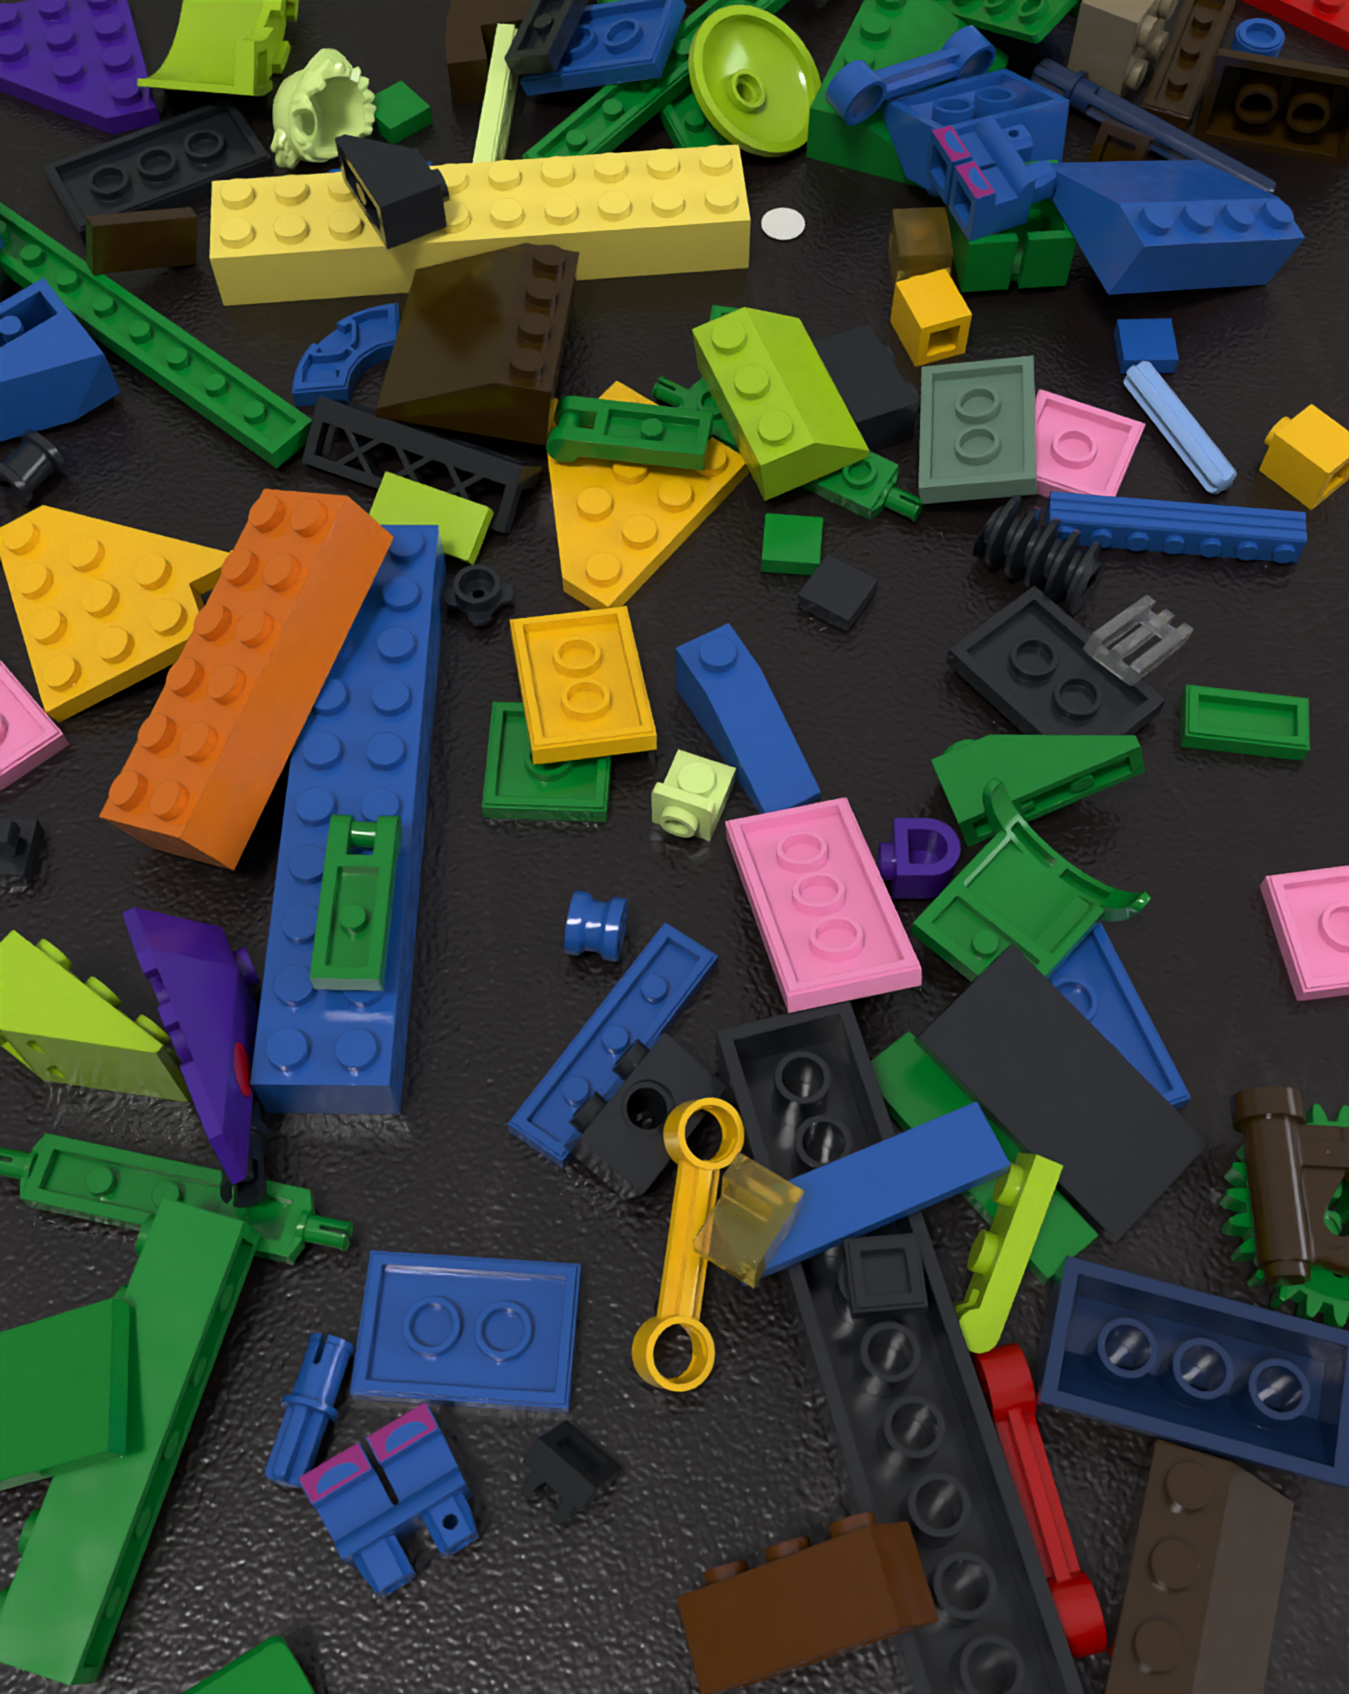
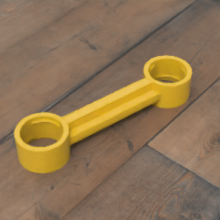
[632,1098,745,1392]

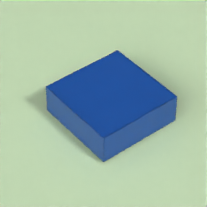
[1114,318,1179,374]

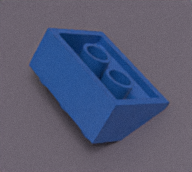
[880,69,1070,197]

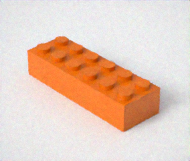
[99,489,394,871]

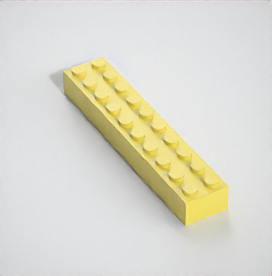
[209,144,751,306]

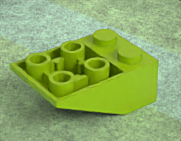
[0,930,192,1103]

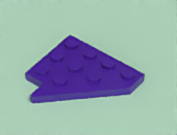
[0,0,161,134]

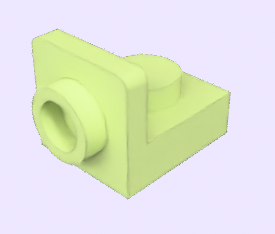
[651,749,736,841]

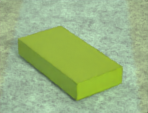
[369,471,494,565]

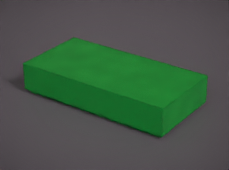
[1180,684,1310,761]

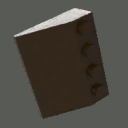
[376,243,579,446]

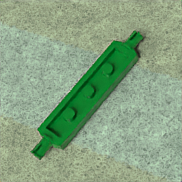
[652,376,925,522]
[0,1133,354,1265]

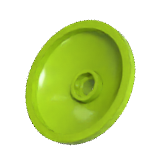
[688,5,821,157]

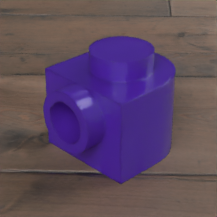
[878,818,961,899]

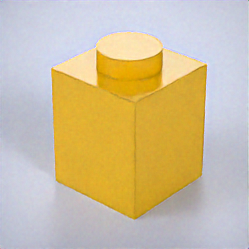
[890,268,972,367]
[1259,404,1349,510]

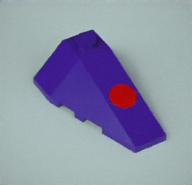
[122,907,261,1185]

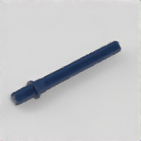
[1031,58,1277,195]

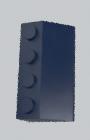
[1037,1256,1349,1489]

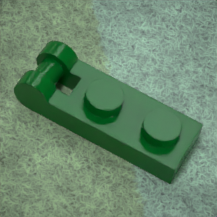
[546,396,713,471]
[309,814,402,991]

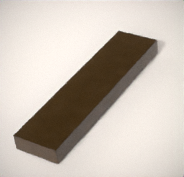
[1141,0,1237,132]

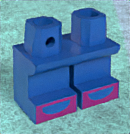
[925,115,1056,242]
[298,1402,479,1598]

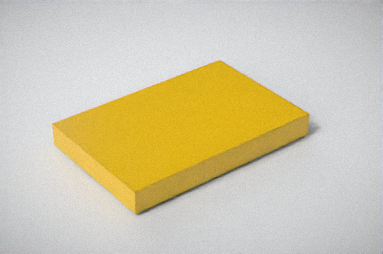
[509,606,657,765]

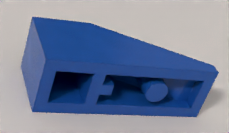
[675,623,821,814]

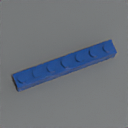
[1044,491,1307,563]

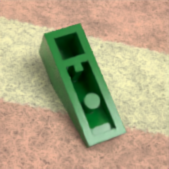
[931,734,1145,847]

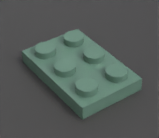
[918,355,1037,504]

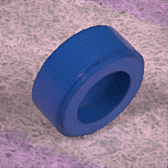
[1231,18,1285,58]

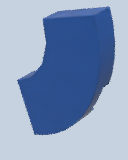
[292,303,401,406]

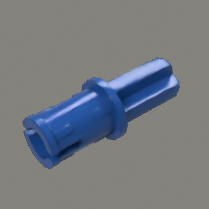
[265,1333,355,1488]

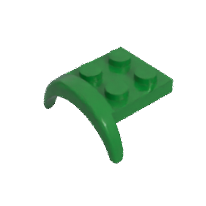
[911,778,1151,982]

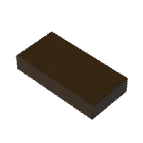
[86,207,198,275]

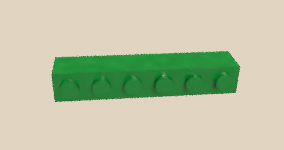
[0,1197,262,1686]

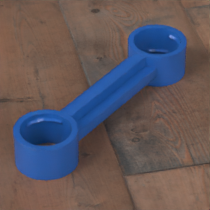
[825,26,996,126]

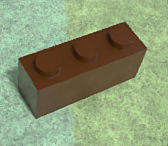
[676,1512,939,1694]

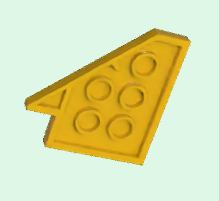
[546,381,749,610]
[0,505,230,723]

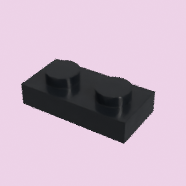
[504,0,589,75]

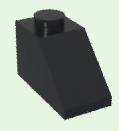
[335,134,450,250]

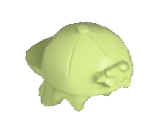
[270,48,376,169]

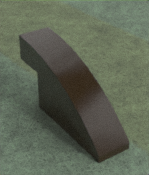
[445,0,533,105]

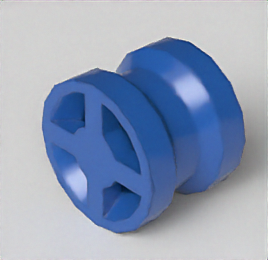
[564,890,628,962]

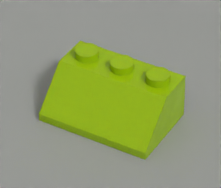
[692,307,870,501]

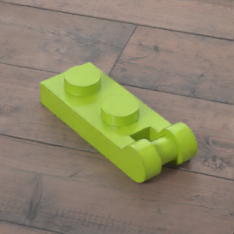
[953,1153,1063,1354]

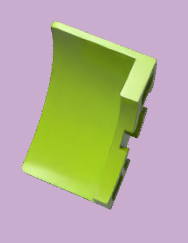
[137,0,299,97]

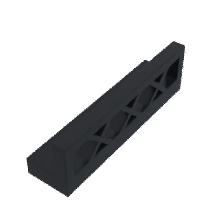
[302,396,542,533]

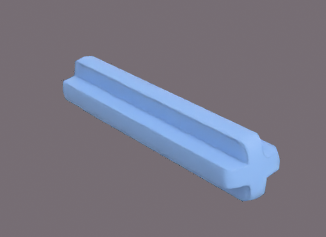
[1124,361,1237,495]

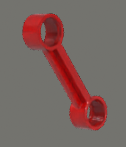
[970,1342,1107,1659]

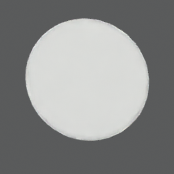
[761,208,805,240]

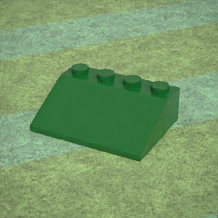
[806,0,1010,189]

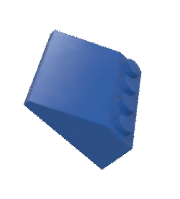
[1050,160,1305,295]

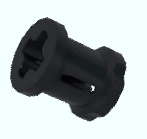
[0,430,66,506]

